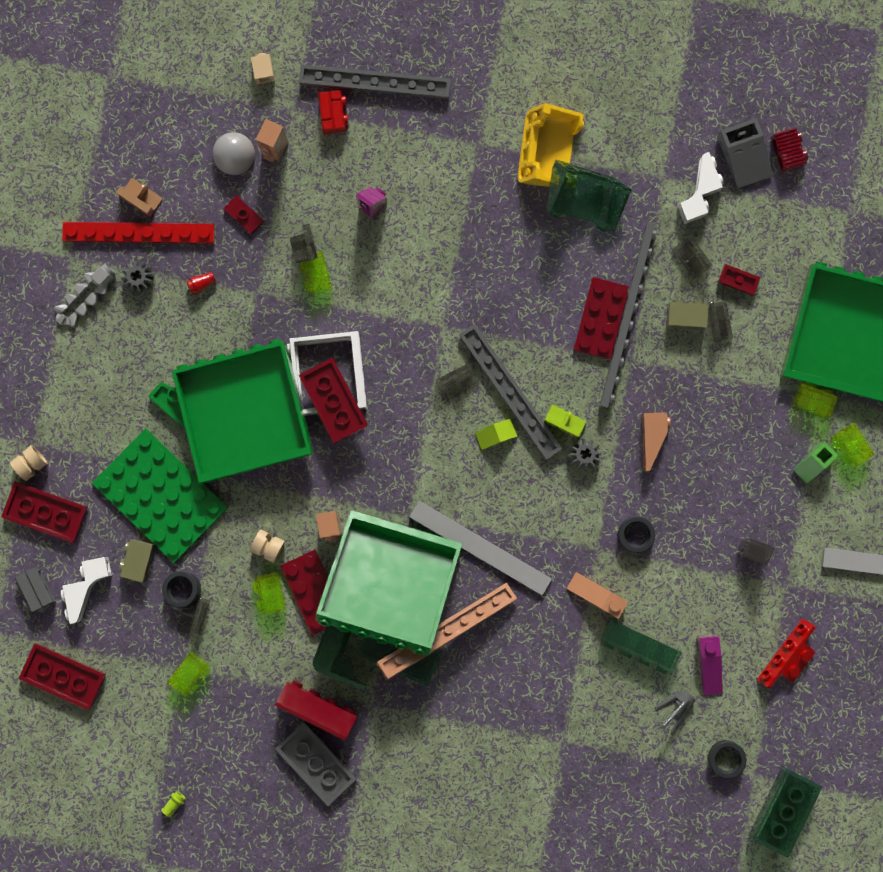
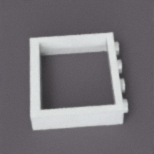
[287,331,367,415]

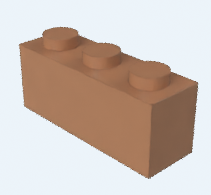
[256,119,289,162]
[316,511,343,542]

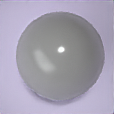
[212,132,255,175]

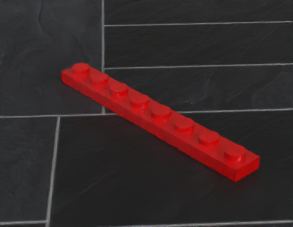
[62,222,215,244]

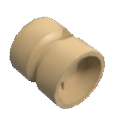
[10,445,48,481]
[250,529,285,563]

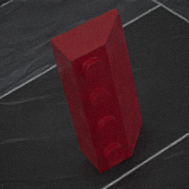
[275,680,358,740]

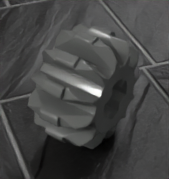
[121,261,154,294]
[568,438,602,471]

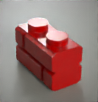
[318,90,349,134]

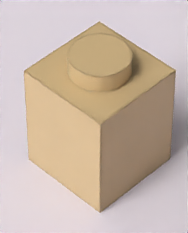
[251,53,275,84]

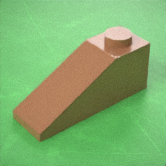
[642,413,671,472]
[566,572,628,619]

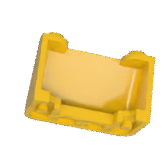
[518,103,584,190]

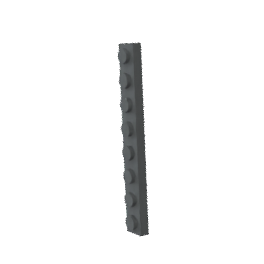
[299,64,451,99]
[459,324,562,460]

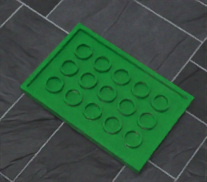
[92,428,228,563]

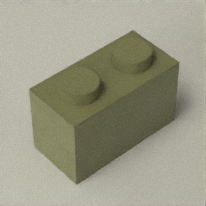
[666,300,708,330]
[119,539,156,582]

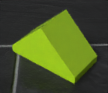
[475,419,517,450]

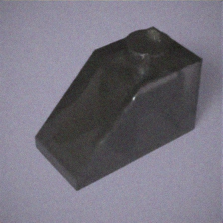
[738,538,775,566]

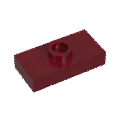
[223,195,264,235]
[717,264,761,296]

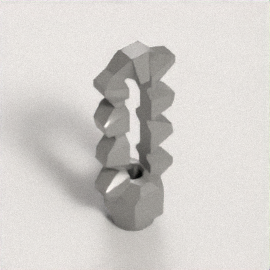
[54,263,116,327]

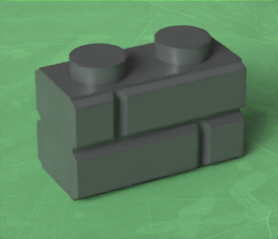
[14,567,56,612]

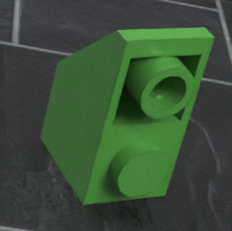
[793,442,838,484]

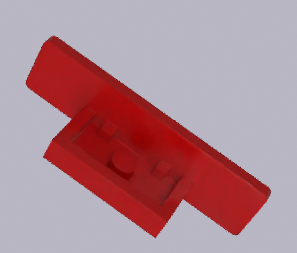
[757,619,816,689]

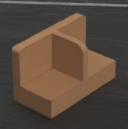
[116,178,162,217]

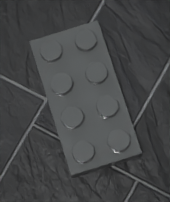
[275,721,357,806]

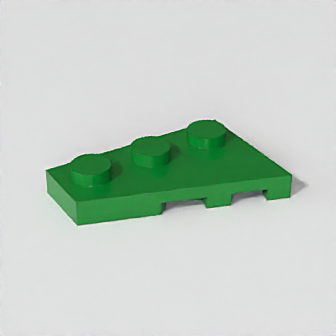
[148,382,186,430]

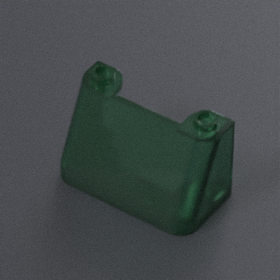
[546,160,632,232]

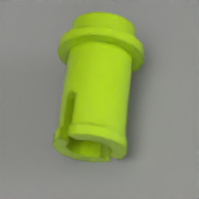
[161,791,185,818]

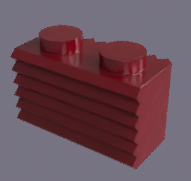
[771,127,808,173]

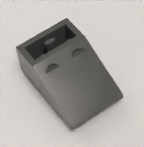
[717,118,773,189]

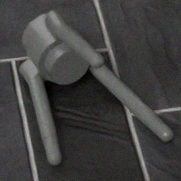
[655,690,696,733]

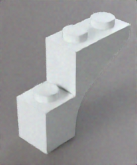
[678,152,724,224]
[61,557,112,624]

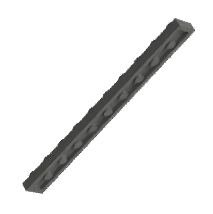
[599,222,657,409]

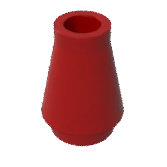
[186,272,216,295]

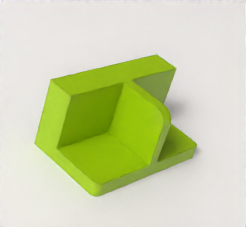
[543,404,586,439]

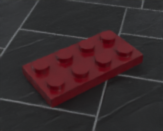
[573,277,629,360]
[298,358,368,444]
[1,481,88,543]
[280,549,332,636]
[18,643,106,710]

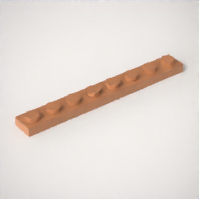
[377,583,517,680]

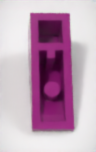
[356,187,387,219]
[696,635,723,695]

